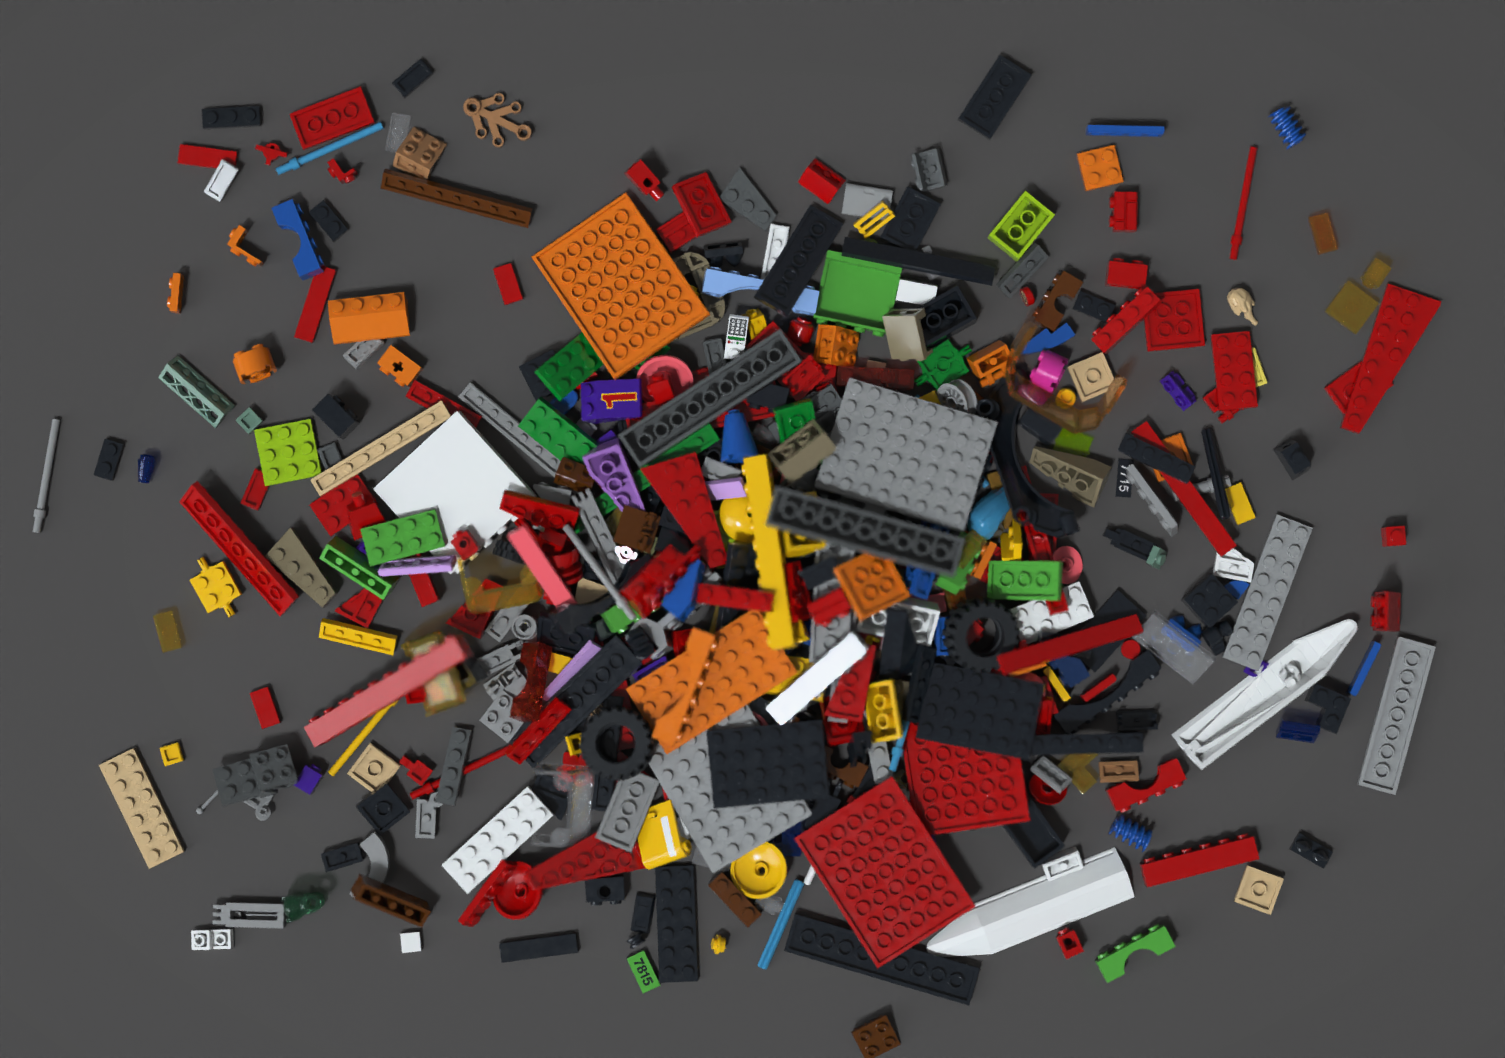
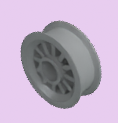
[936,379,977,415]

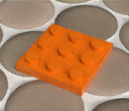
[833,554,910,621]

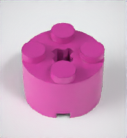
[1030,350,1069,394]

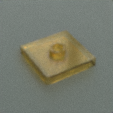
[1325,281,1379,334]

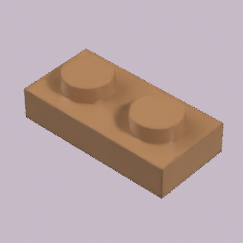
[1098,760,1139,783]

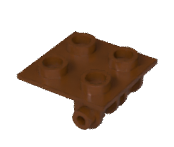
[613,505,661,553]
[851,1014,901,1058]

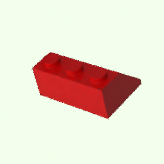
[618,551,663,620]

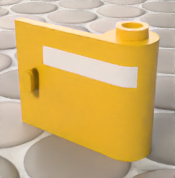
[637,800,692,870]

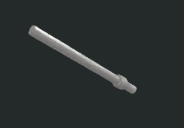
[33,419,60,533]
[562,524,637,621]

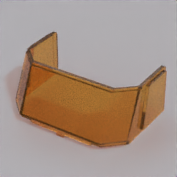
[1004,321,1127,434]

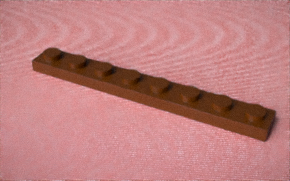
[381,169,533,228]

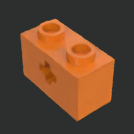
[377,345,423,387]

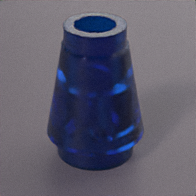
[138,454,157,483]

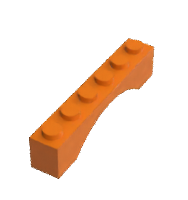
[652,627,718,745]

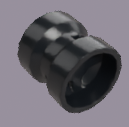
[583,560,603,580]

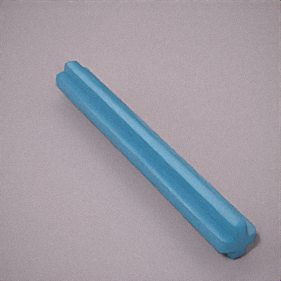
[758,879,804,970]

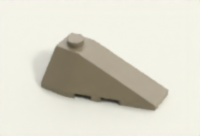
[1030,446,1111,508]

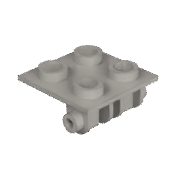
[483,663,536,705]
[479,690,532,743]

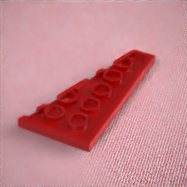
[640,452,727,568]
[523,831,646,890]

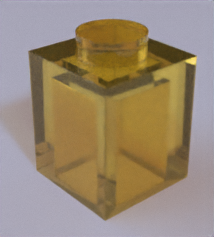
[1360,258,1392,289]

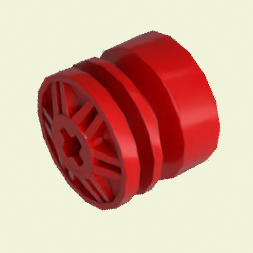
[544,541,584,586]

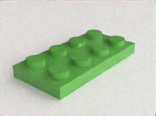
[360,509,445,566]
[987,561,1063,601]

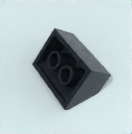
[916,285,977,348]

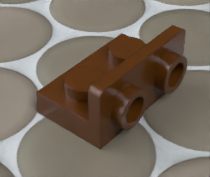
[554,457,595,495]

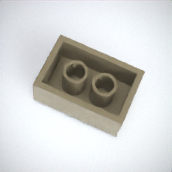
[768,419,837,484]

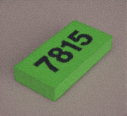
[627,950,661,993]

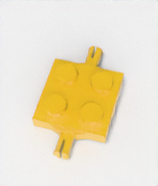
[190,557,243,618]

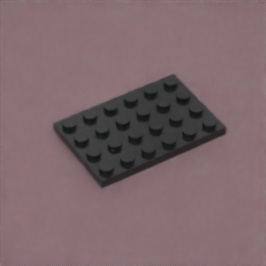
[916,663,1045,761]
[706,720,830,809]

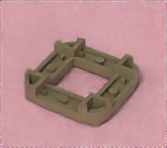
[672,252,725,342]

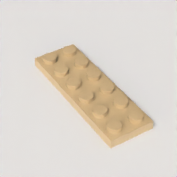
[99,748,185,869]

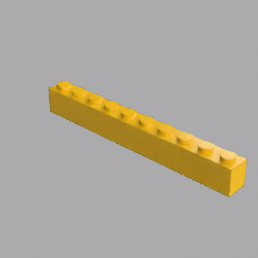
[742,454,798,651]

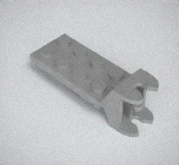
[629,572,724,661]

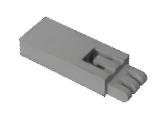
[213,902,286,928]

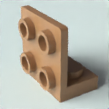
[393,127,446,180]

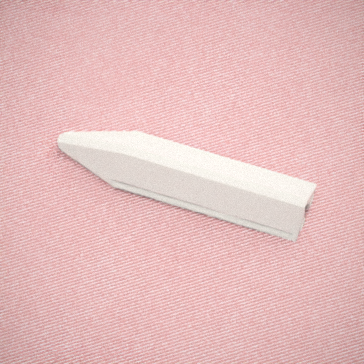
[1171,619,1358,770]
[926,847,1135,957]

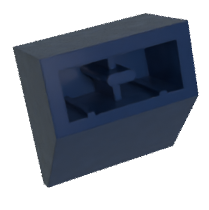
[1047,656,1090,688]

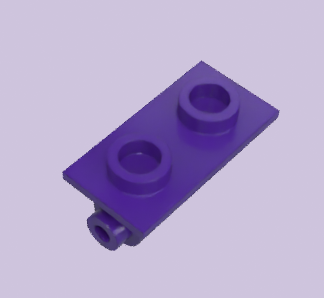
[1160,371,1197,411]

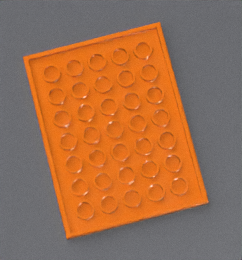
[532,192,710,380]

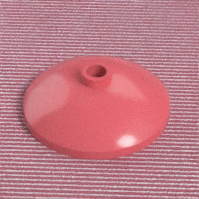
[636,355,693,403]

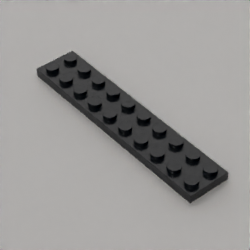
[784,913,980,1006]

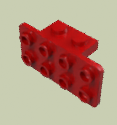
[643,544,702,613]

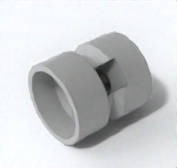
[512,614,538,640]

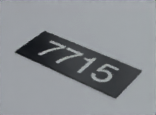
[1115,459,1134,498]

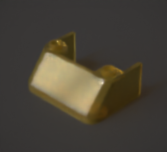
[457,558,543,614]
[401,630,466,717]

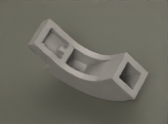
[349,831,390,898]

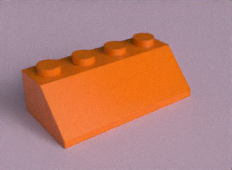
[328,292,410,345]

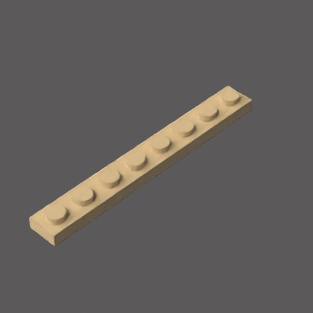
[311,401,451,496]

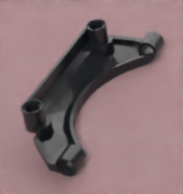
[976,369,1080,538]

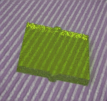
[1053,426,1094,457]

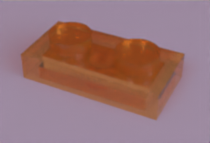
[1308,213,1338,255]

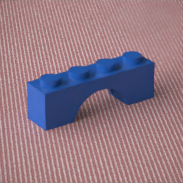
[271,199,325,281]

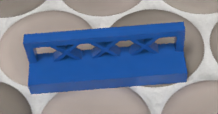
[903,521,950,600]

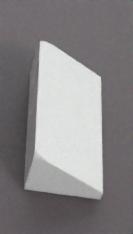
[1041,847,1084,882]

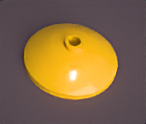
[719,494,755,542]
[730,842,787,899]

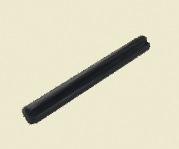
[1201,428,1231,520]

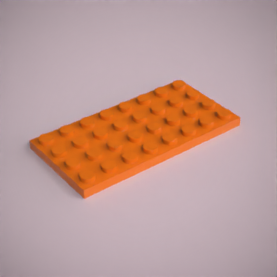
[626,610,798,754]

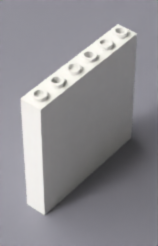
[373,411,537,574]

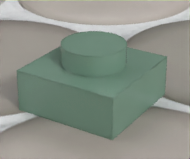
[236,407,264,435]
[1146,545,1167,569]

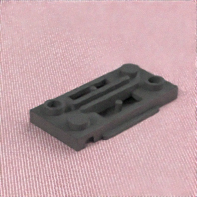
[767,383,842,445]

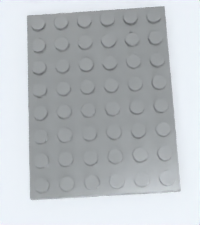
[815,378,997,533]
[648,704,813,873]

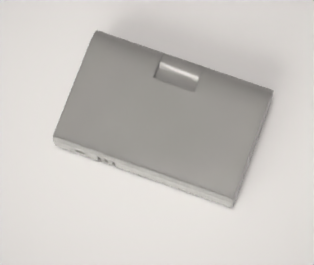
[842,183,893,220]

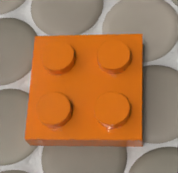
[1077,145,1123,192]

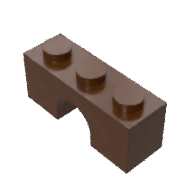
[1032,270,1083,333]
[825,745,868,789]
[708,871,762,928]

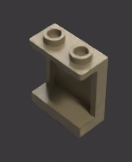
[882,309,933,361]

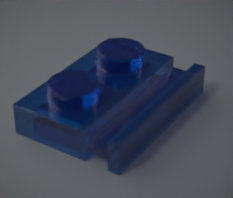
[1276,720,1320,743]

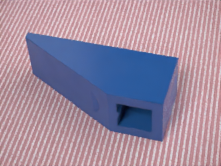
[661,560,705,622]

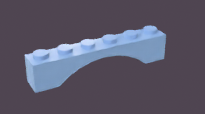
[701,267,819,316]

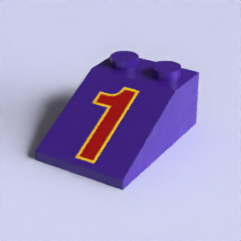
[581,379,642,424]

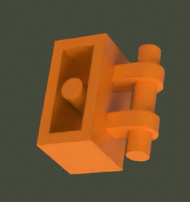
[966,340,1016,388]

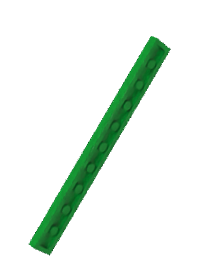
[574,423,721,534]

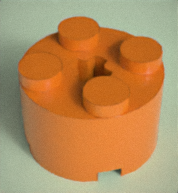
[233,344,277,384]

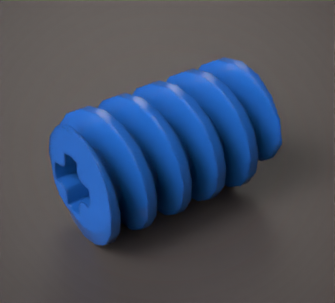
[1268,106,1306,149]
[1108,814,1152,852]

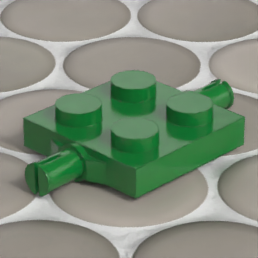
[913,339,972,392]

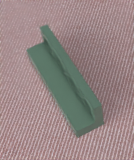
[158,356,235,428]

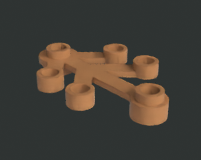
[463,93,532,148]

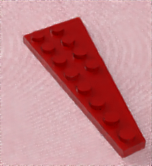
[1340,284,1441,434]

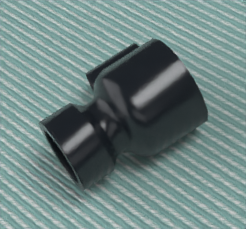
[1201,620,1233,656]

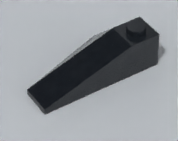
[879,608,917,680]

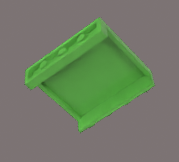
[813,250,902,337]

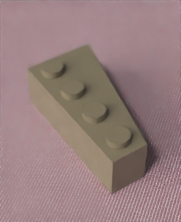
[265,527,338,608]

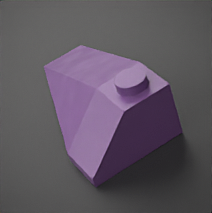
[582,437,646,512]

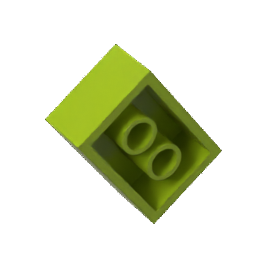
[988,191,1055,262]

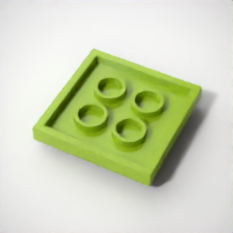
[254,419,322,486]

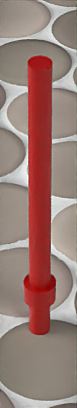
[1229,147,1258,260]
[409,744,511,800]

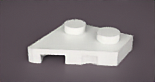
[1213,548,1254,583]

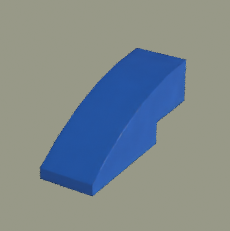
[1014,322,1076,356]

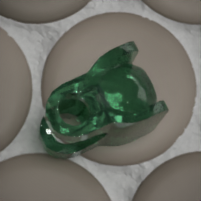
[281,892,326,923]

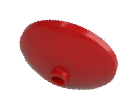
[492,862,543,920]

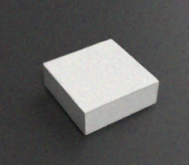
[400,931,422,953]

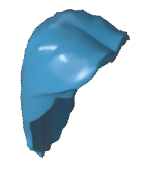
[966,487,1010,541]

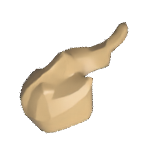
[1227,288,1258,325]

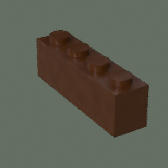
[351,874,431,927]

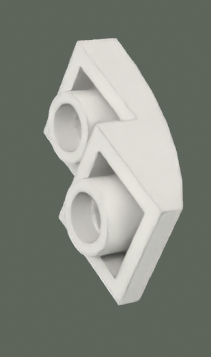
[191,929,234,950]

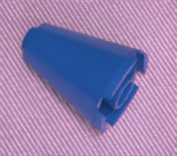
[721,410,759,464]

